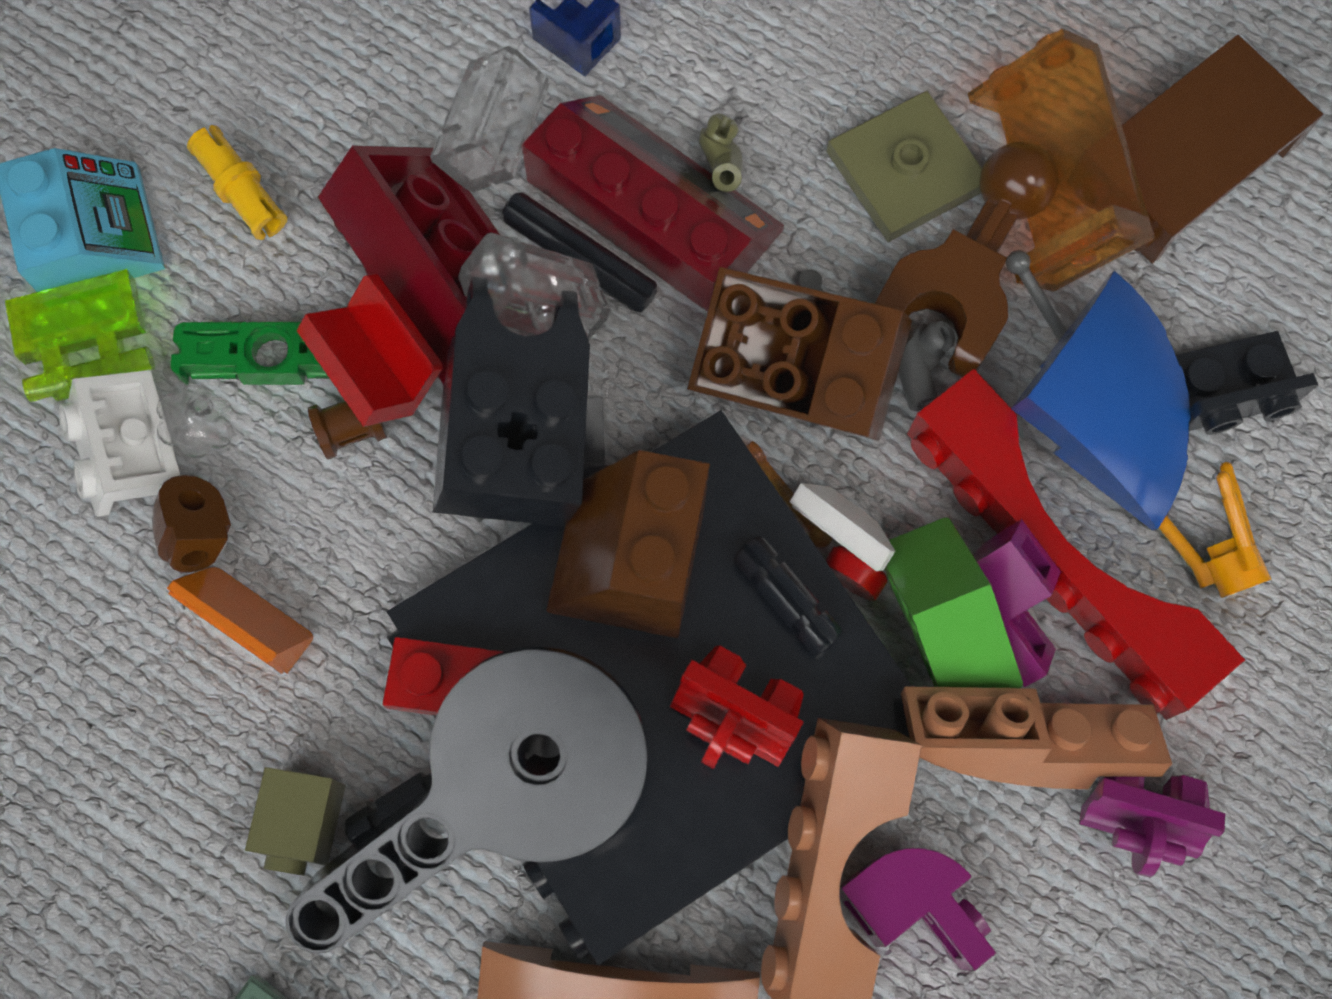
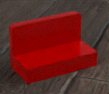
[297,274,443,427]

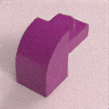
[973,519,1061,687]
[839,848,996,971]

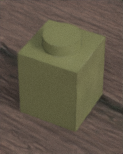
[245,767,346,876]

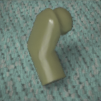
[699,113,743,192]

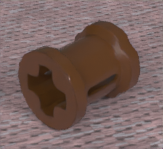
[307,401,387,460]

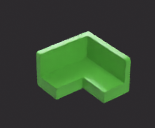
[884,517,1023,688]

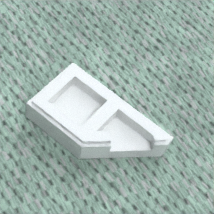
[790,483,896,571]

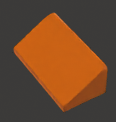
[167,567,314,674]

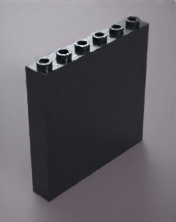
[386,410,912,965]

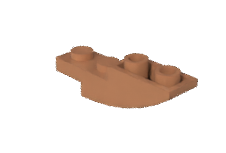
[901,687,1172,790]

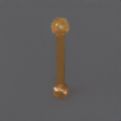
[746,441,833,548]

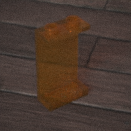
[967,28,1155,292]

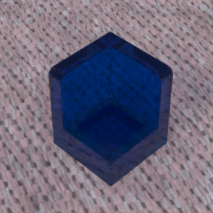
[529,0,621,77]

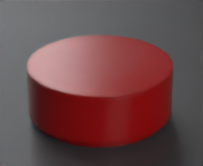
[825,546,888,602]

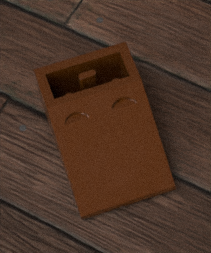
[687,267,912,441]

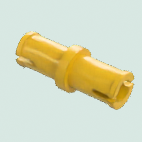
[187,125,288,240]

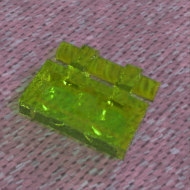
[5,269,155,402]

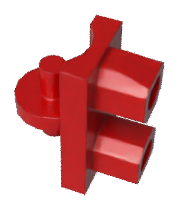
[670,645,804,769]

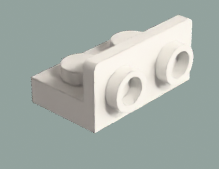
[59,370,181,517]

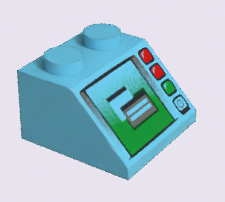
[0,148,165,303]

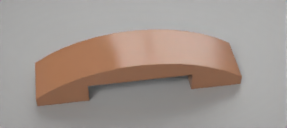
[477,941,760,999]

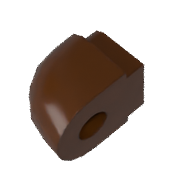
[152,475,231,573]

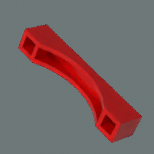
[907,369,1245,720]

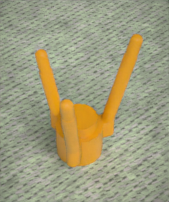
[1159,462,1272,598]

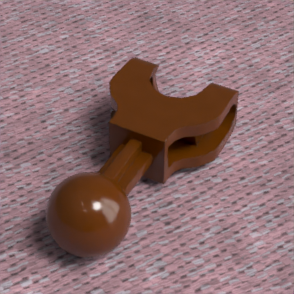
[875,141,1058,378]

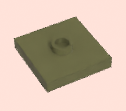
[826,91,982,242]

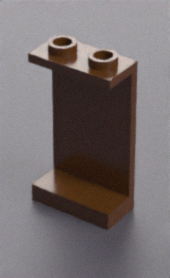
[1070,35,1324,264]

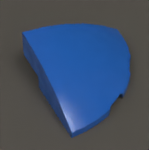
[1011,271,1191,531]

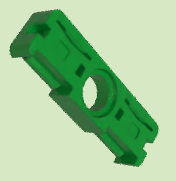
[170,322,330,385]

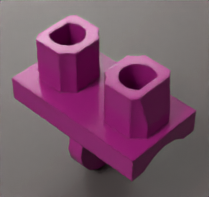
[1079,775,1226,878]

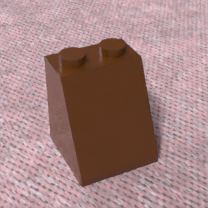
[547,450,710,639]

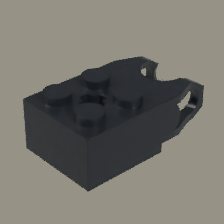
[432,276,590,527]

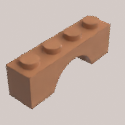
[761,718,922,999]

